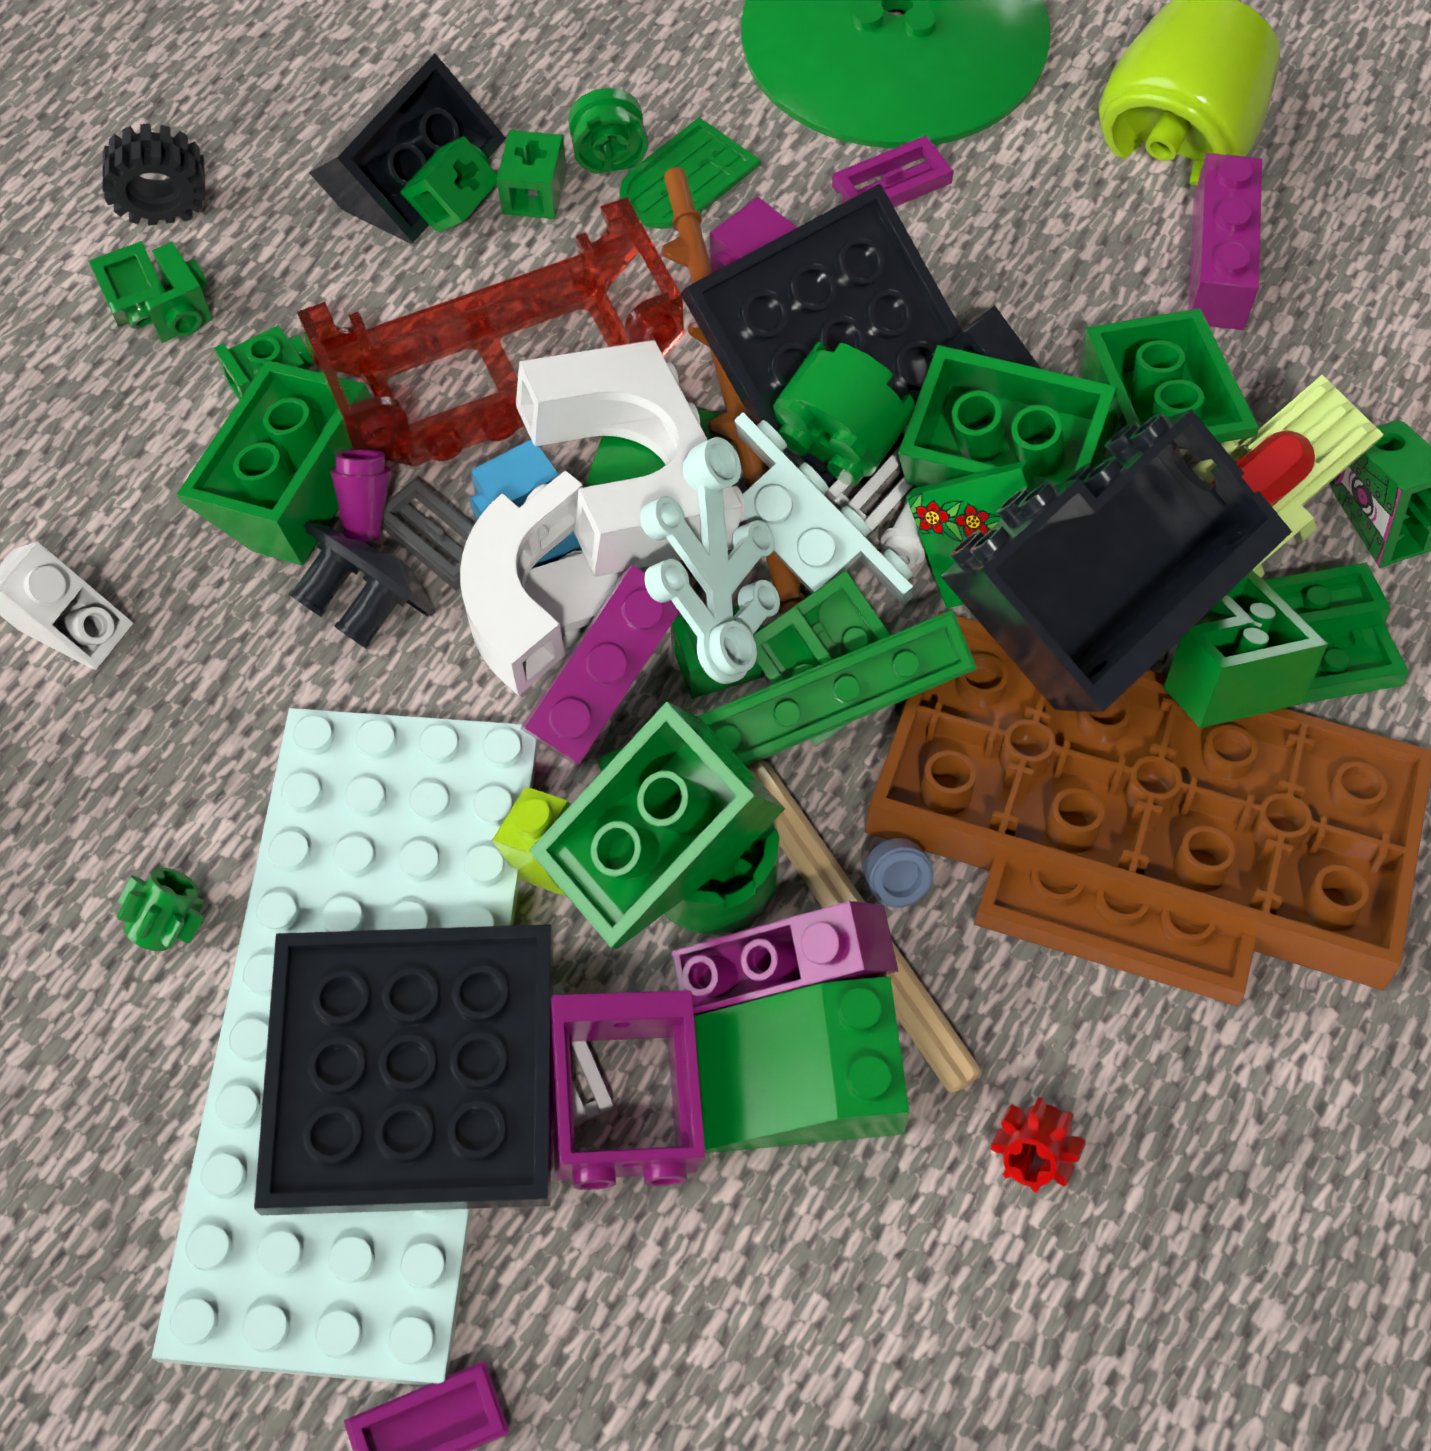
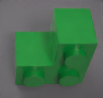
[1164,570,1328,728]

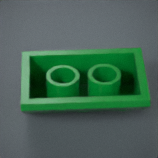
[176,360,387,566]

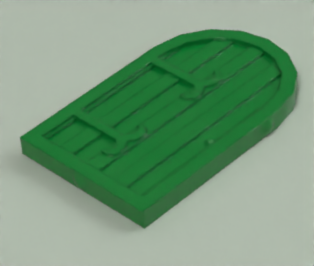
[619,117,761,229]

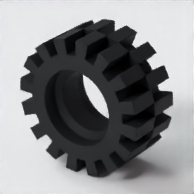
[103,124,206,226]

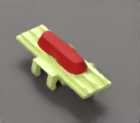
[1192,375,1383,578]

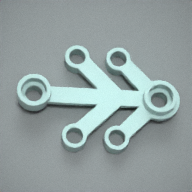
[640,437,780,684]

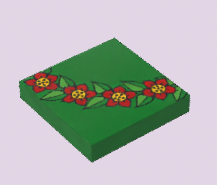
[906,460,1037,609]

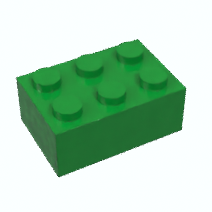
[898,345,1118,487]

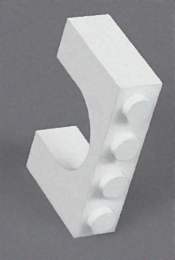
[516,340,745,577]

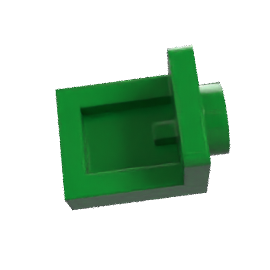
[88,241,166,329]
[145,241,213,343]

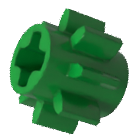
[116,868,205,951]

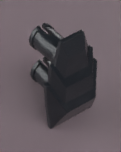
[288,522,436,649]

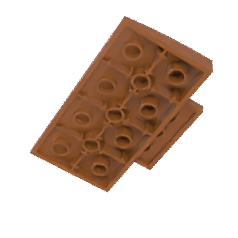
[865,611,1431,1006]

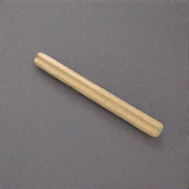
[747,760,980,1093]

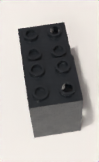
[940,409,1292,712]

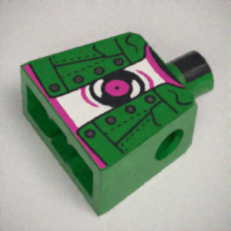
[1333,420,1431,568]

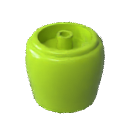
[1099,0,1280,186]

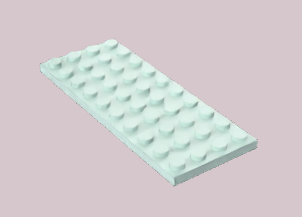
[152,708,540,1386]

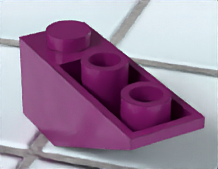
[672,901,899,1016]

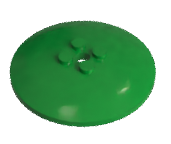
[741,0,1051,149]

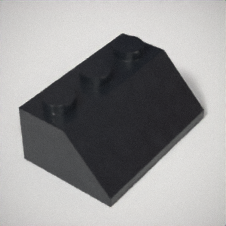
[309,53,506,244]

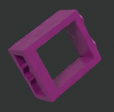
[550,990,705,1190]

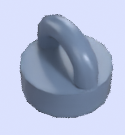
[862,838,934,908]

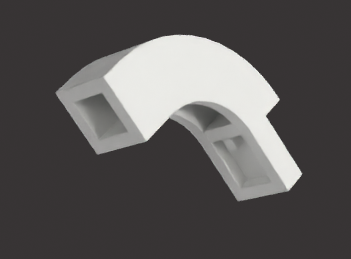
[460,470,583,696]

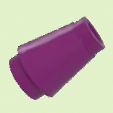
[330,449,391,542]

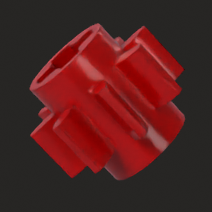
[990,1097,1086,1193]

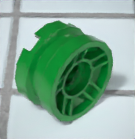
[568,88,648,174]

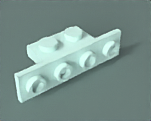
[734,413,913,605]

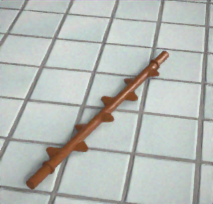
[661,167,806,615]

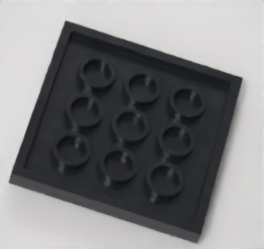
[680,183,962,485]
[254,924,553,1216]

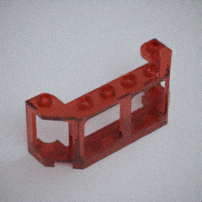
[297,197,684,467]

